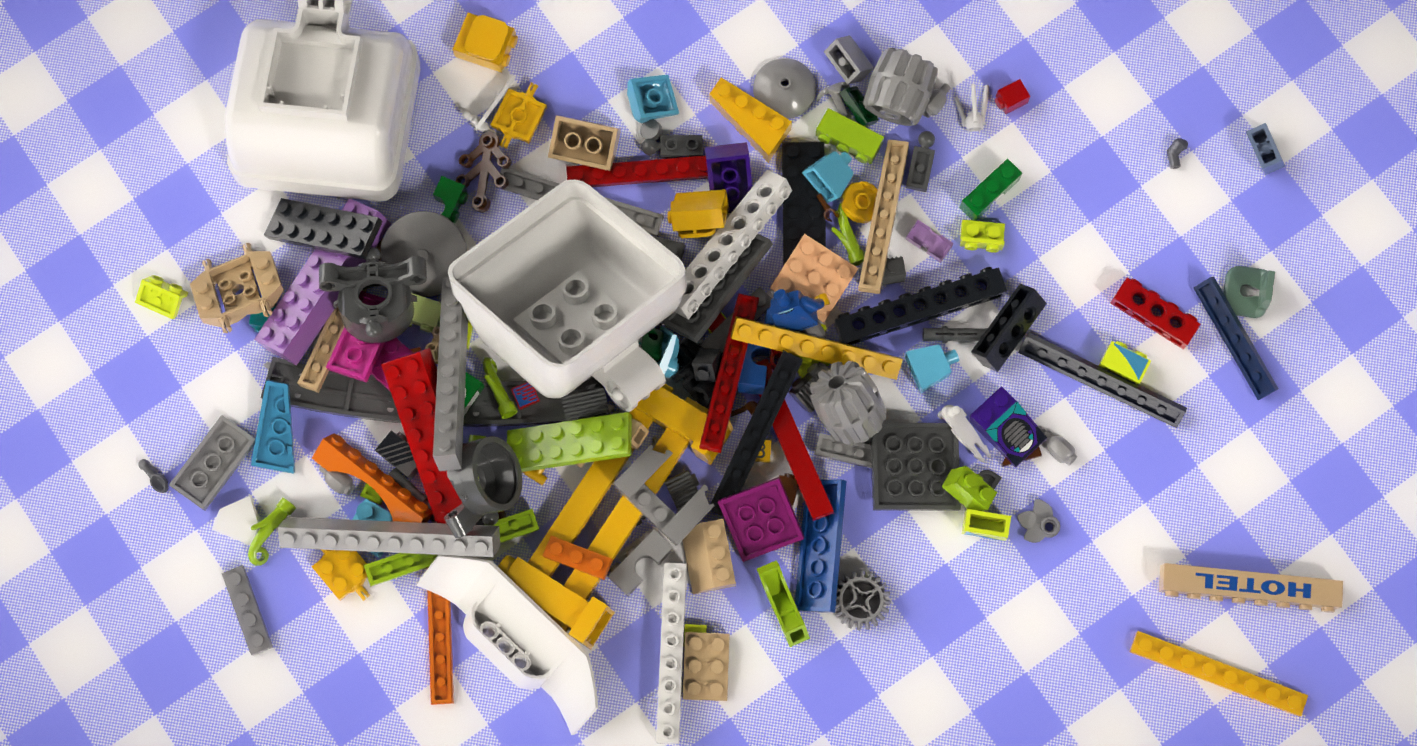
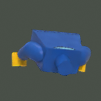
[765,289,830,332]

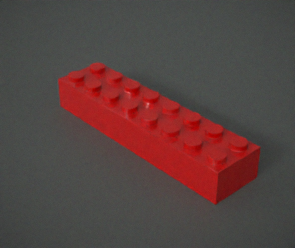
[381,348,462,524]

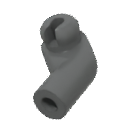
[1167,138,1188,169]

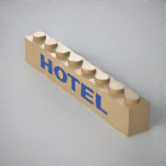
[1159,563,1343,613]

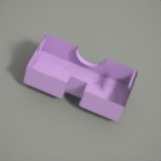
[905,220,954,263]

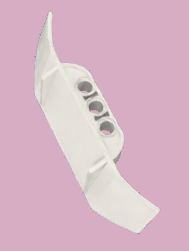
[417,555,599,735]

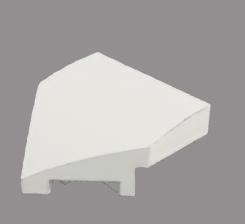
[212,495,263,546]

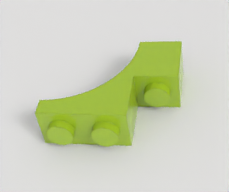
[757,560,810,647]

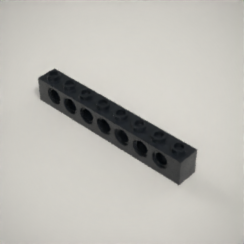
[834,267,1007,345]

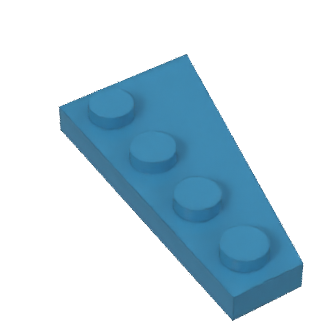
[251,380,295,474]

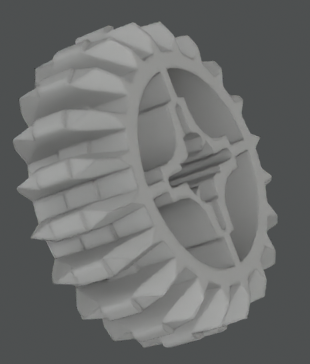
[835,570,891,631]

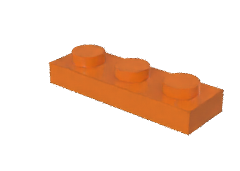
[543,536,613,581]

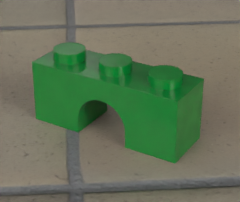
[959,158,1023,221]
[433,176,468,224]

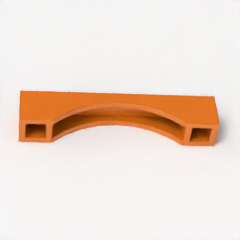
[312,433,433,523]

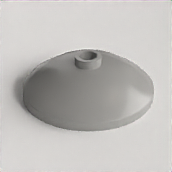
[753,58,816,119]

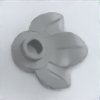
[1017,499,1060,543]

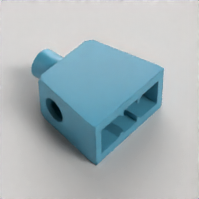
[802,151,854,203]
[904,345,960,394]

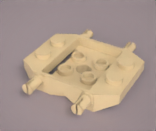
[190,243,284,333]

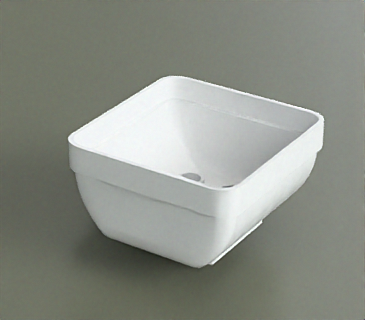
[225,0,420,201]
[448,180,687,412]

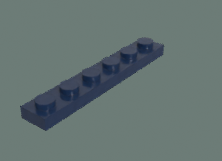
[1194,276,1279,400]

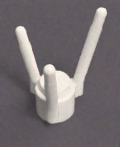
[955,83,989,132]

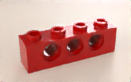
[1110,277,1201,350]

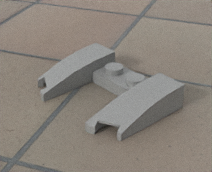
[612,445,714,546]

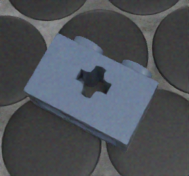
[1246,123,1285,175]

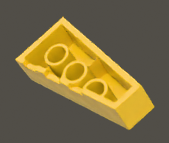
[709,77,792,163]

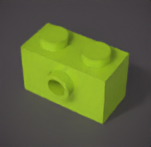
[942,466,997,511]

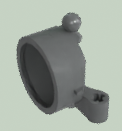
[319,247,427,343]
[444,436,523,538]

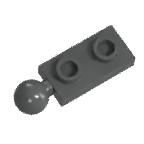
[906,131,935,192]
[641,135,703,158]

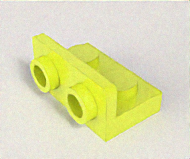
[960,219,1005,253]
[135,275,188,319]

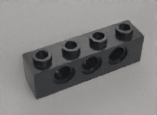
[971,284,1047,372]

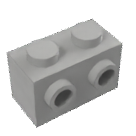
[824,35,874,85]

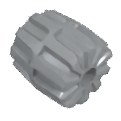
[863,48,938,126]
[810,361,887,445]

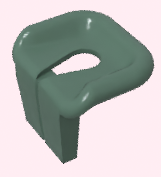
[1223,266,1275,318]

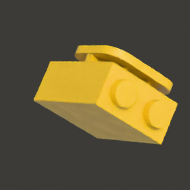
[452,12,518,73]
[667,189,729,238]

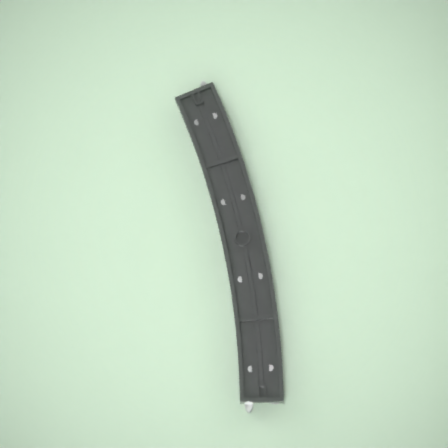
[260,357,615,427]

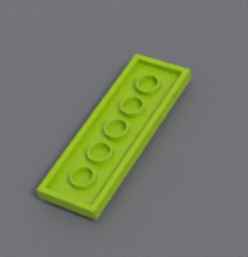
[507,412,632,472]

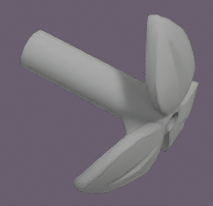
[816,82,850,116]

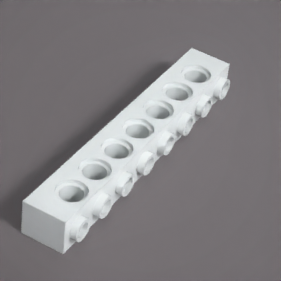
[674,169,792,320]
[656,563,687,744]

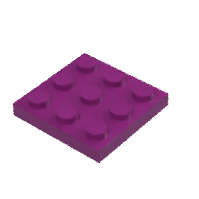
[718,477,805,562]

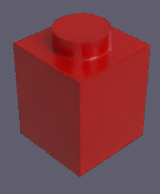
[995,79,1030,114]

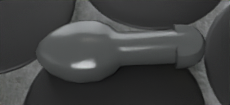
[138,459,169,493]

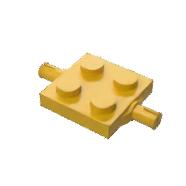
[490,82,547,149]
[312,549,370,601]

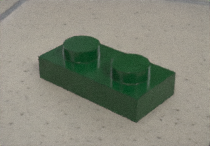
[839,86,879,127]

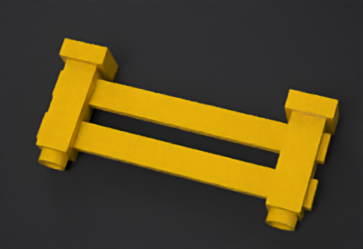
[498,384,734,650]

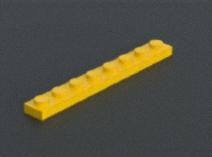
[730,316,903,380]
[1130,631,1308,717]

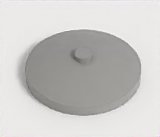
[380,211,467,297]

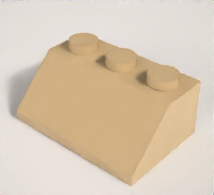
[548,115,621,171]
[683,519,736,595]

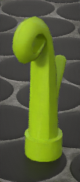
[831,203,865,266]
[482,357,518,419]
[248,497,296,566]

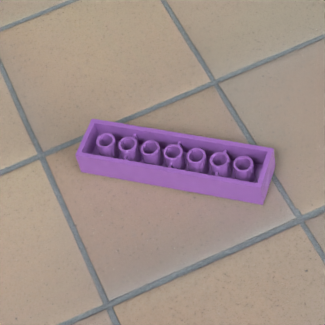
[254,198,391,366]

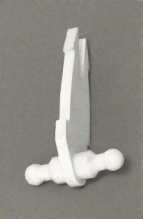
[462,75,516,134]
[937,405,991,463]

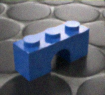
[738,343,770,395]

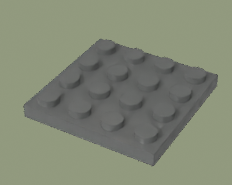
[871,422,961,511]

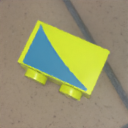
[1099,341,1151,384]
[961,509,1011,541]

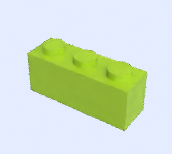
[815,108,884,164]

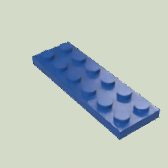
[795,479,847,613]

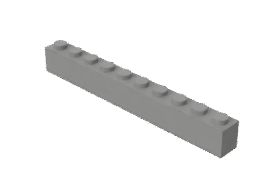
[433,277,468,471]
[278,517,500,557]

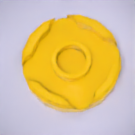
[841,181,878,223]

